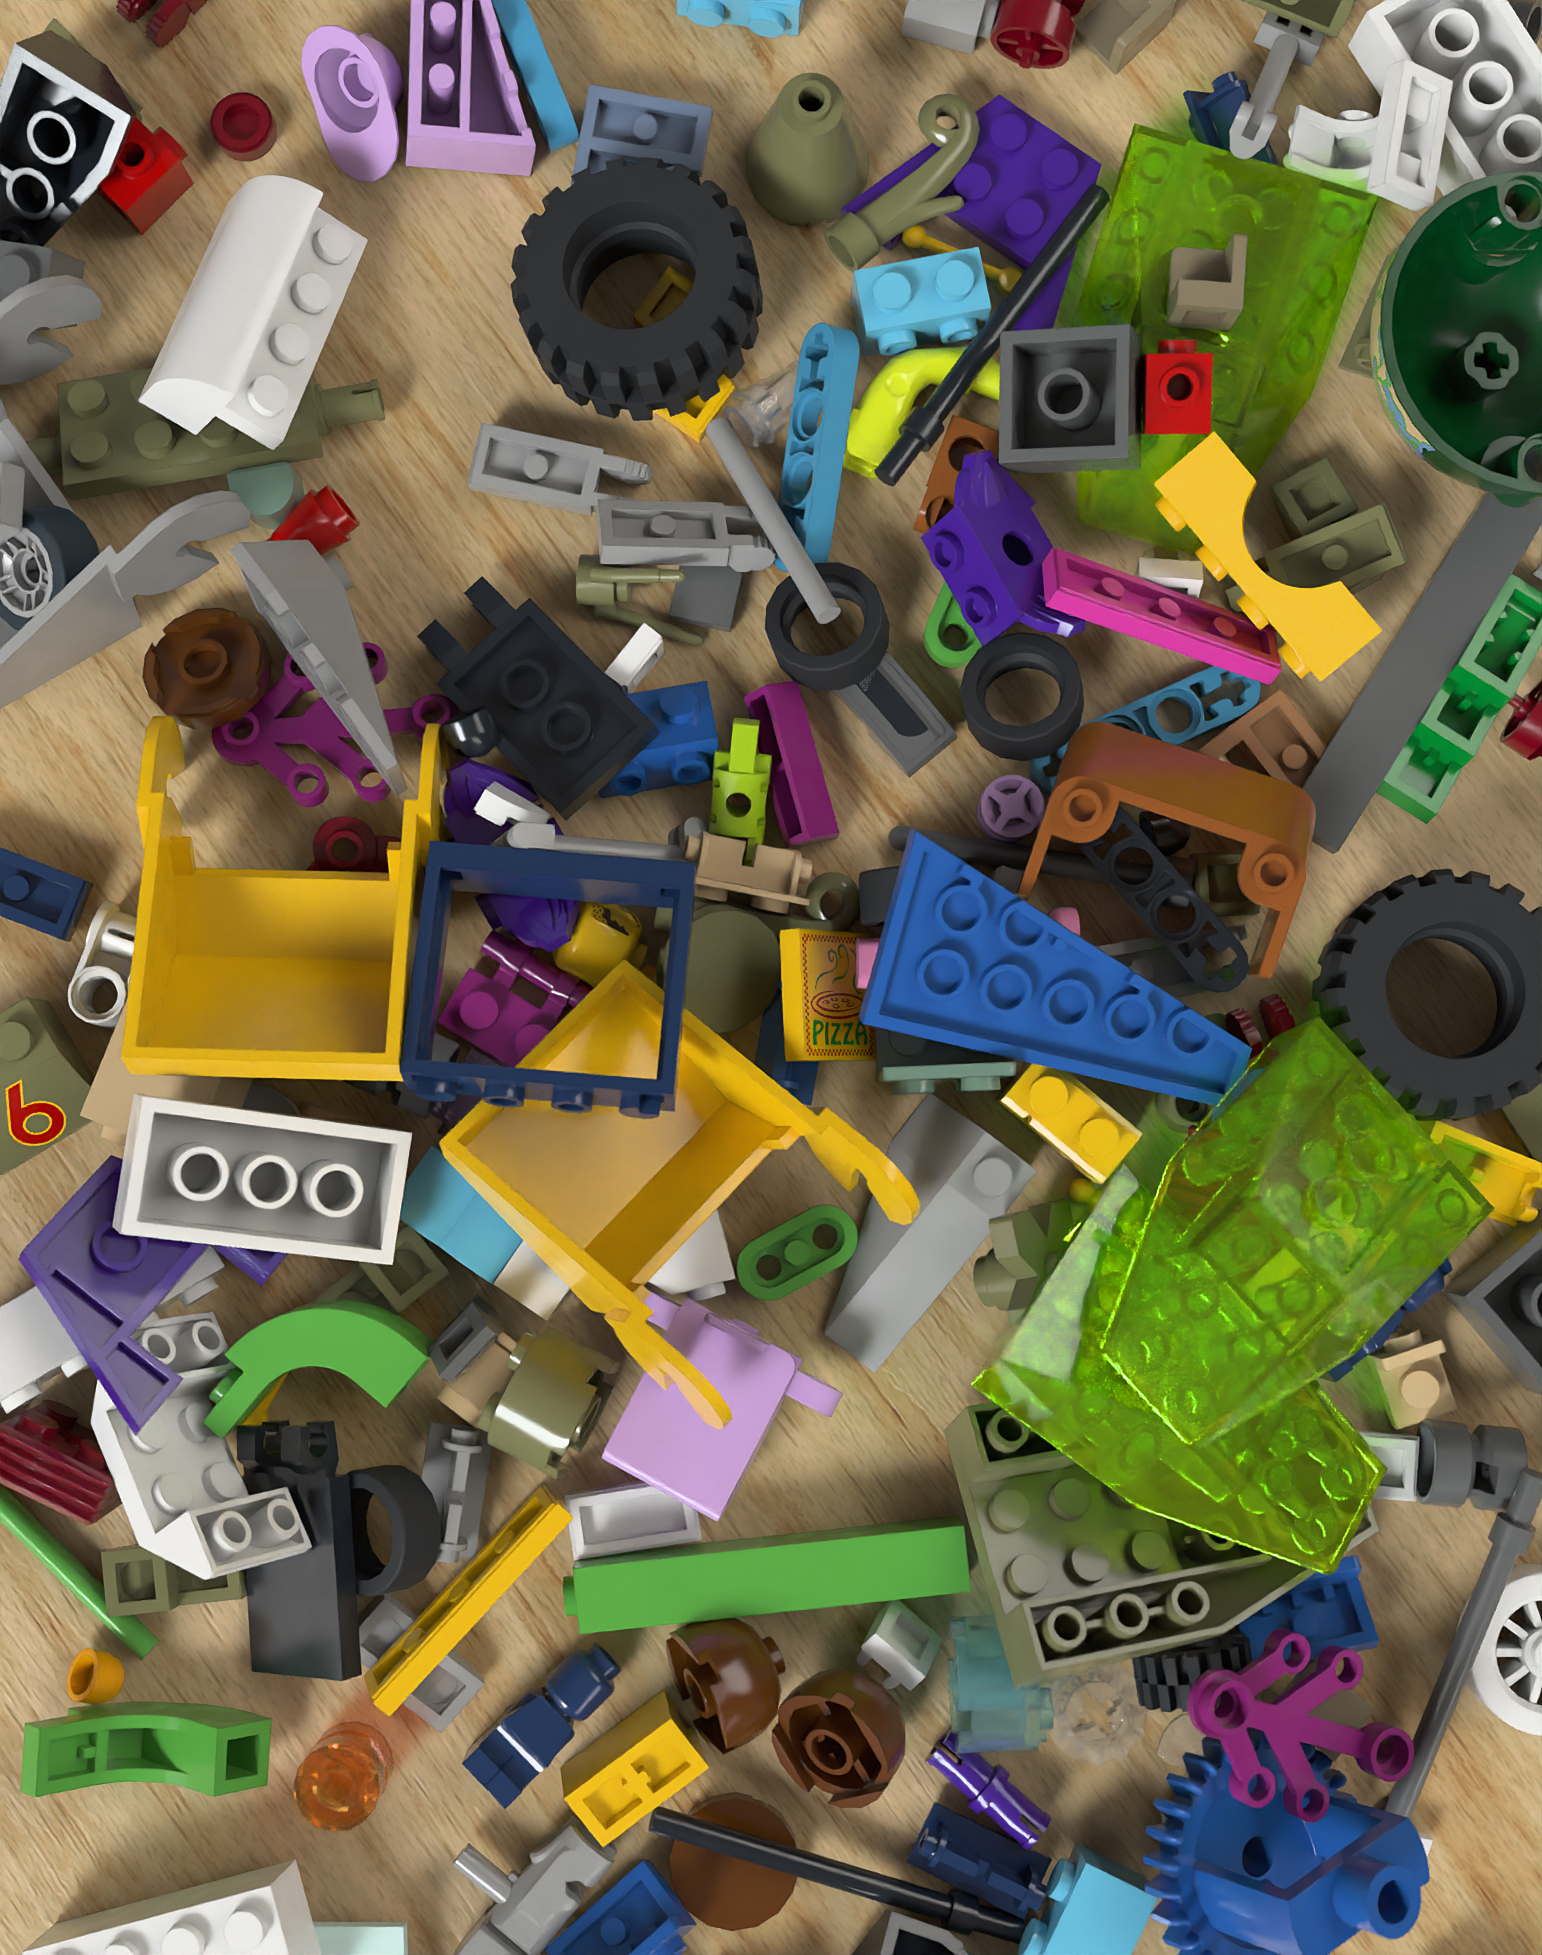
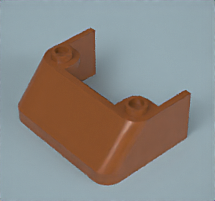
[1016,722,1316,979]

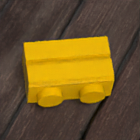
[995,1062,1143,1184]

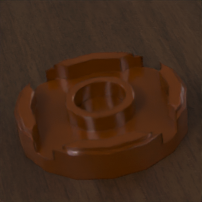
[142,608,272,729]
[669,1792,797,1931]

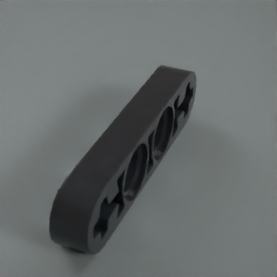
[1076,805,1249,993]

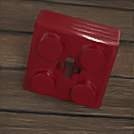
[0,1400,122,1526]

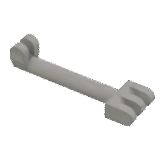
[1229,11,1325,159]
[489,817,707,862]

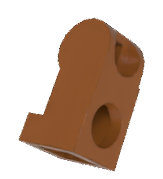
[913,414,999,534]

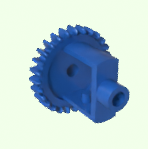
[1143,1727,1430,1955]

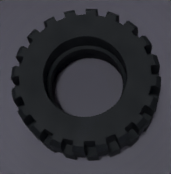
[511,157,763,421]
[1311,869,1542,1121]

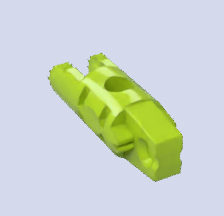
[707,717,772,867]

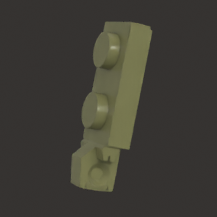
[1225,502,1408,613]

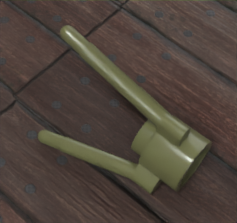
[576,554,704,647]

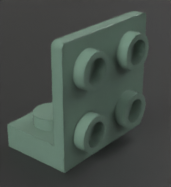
[875,1027,1016,1095]

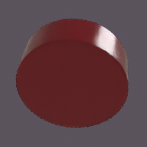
[210,92,277,162]

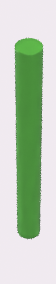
[0,1483,160,1660]

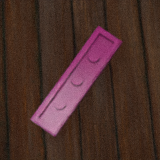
[1042,547,1282,685]

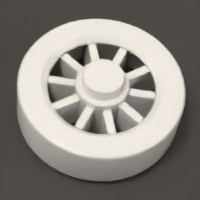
[1456,1564,1542,1736]

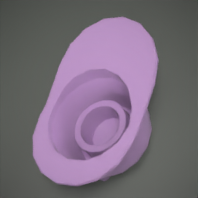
[301,25,404,182]

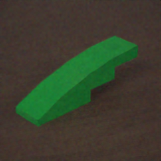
[1376,573,1542,824]

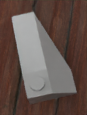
[229,539,407,796]
[824,1093,1038,1373]

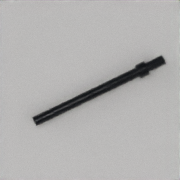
[874,184,1110,487]
[648,1806,1025,1944]

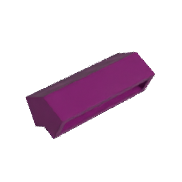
[744,681,840,848]

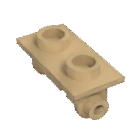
[682,831,812,914]

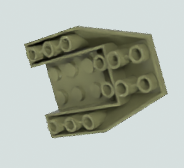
[944,1376,1379,1689]

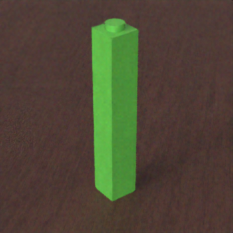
[563,1515,971,1635]

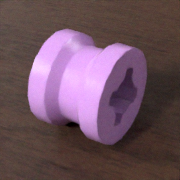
[976,775,1044,843]

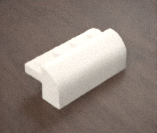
[138,175,368,450]

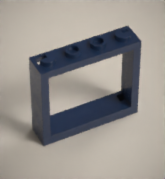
[400,841,696,1119]

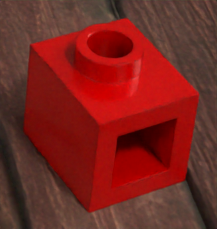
[96,117,194,235]
[1141,340,1213,434]

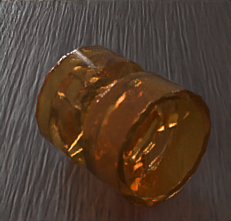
[293,1721,394,1832]

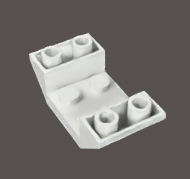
[91,1311,312,1580]

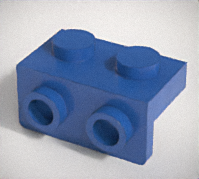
[598,681,719,798]
[1235,1555,1380,1662]
[545,1860,697,1955]

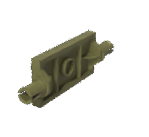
[25,367,385,501]

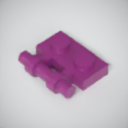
[437,930,593,1067]

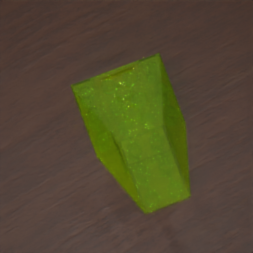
[1071,123,1379,557]
[1099,1016,1495,1451]
[970,1163,1388,1576]

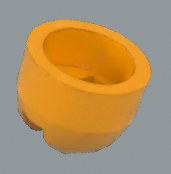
[67,1648,125,1705]

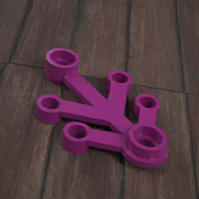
[212,642,459,808]
[1188,1629,1414,1823]

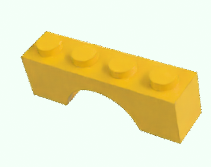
[1153,431,1382,682]

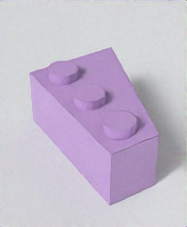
[406,0,536,176]

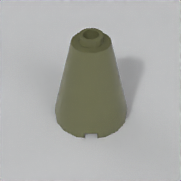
[746,73,869,227]

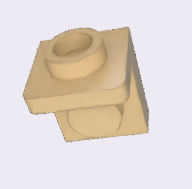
[1367,1328,1458,1430]

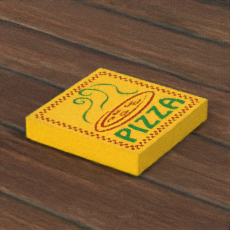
[780,928,876,1062]

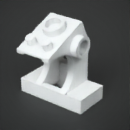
[1283,58,1453,211]

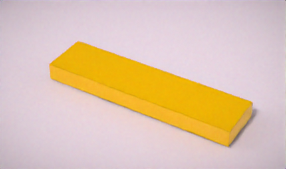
[364,1484,573,1717]

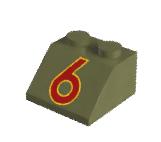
[0,997,95,1175]

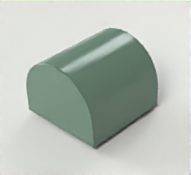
[227,461,305,529]

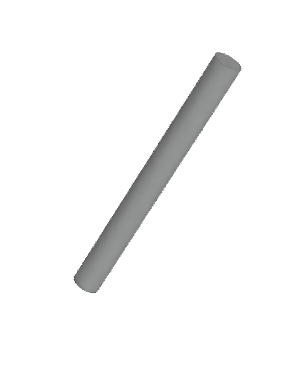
[705,417,841,624]

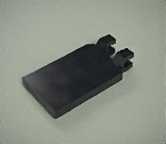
[417,576,660,821]
[237,1420,362,1681]

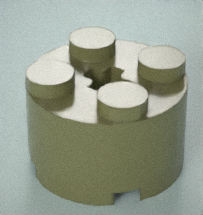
[477,1326,620,1480]

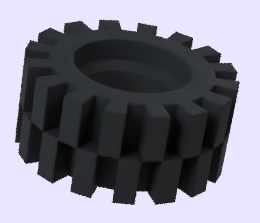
[1132,1630,1252,1712]

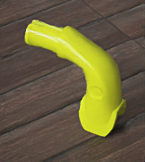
[843,346,1000,479]

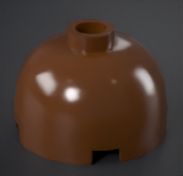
[666,1618,786,1756]
[772,1669,906,1808]

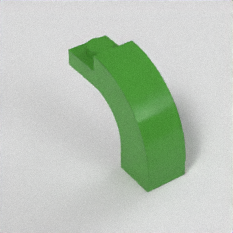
[202,1300,434,1439]
[20,1701,271,1798]

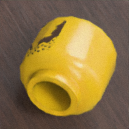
[553,901,647,987]

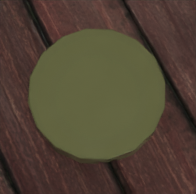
[656,904,781,1033]

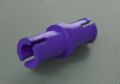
[925,1728,1051,1850]

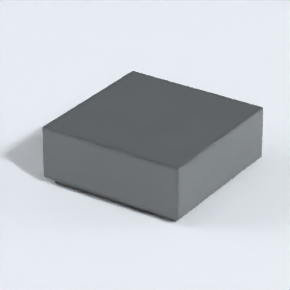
[669,564,744,633]

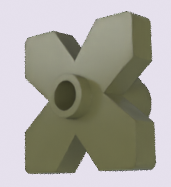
[973,1199,1094,1349]

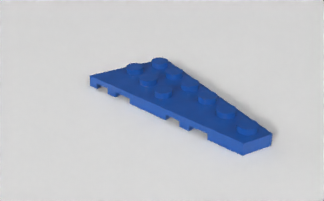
[858,828,1252,1110]

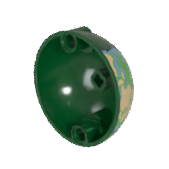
[1370,171,1542,508]

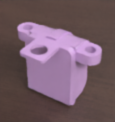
[602,1286,843,1522]

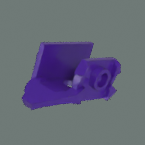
[921,449,1086,647]
[442,757,581,953]

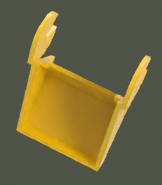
[121,716,449,1081]
[439,959,921,1429]

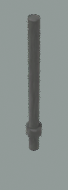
[1384,1468,1542,1820]

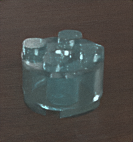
[947,1615,1054,1754]

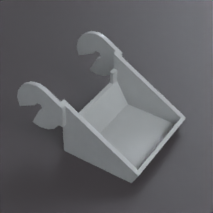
[0,275,251,709]

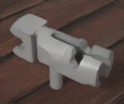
[452,1815,617,1955]

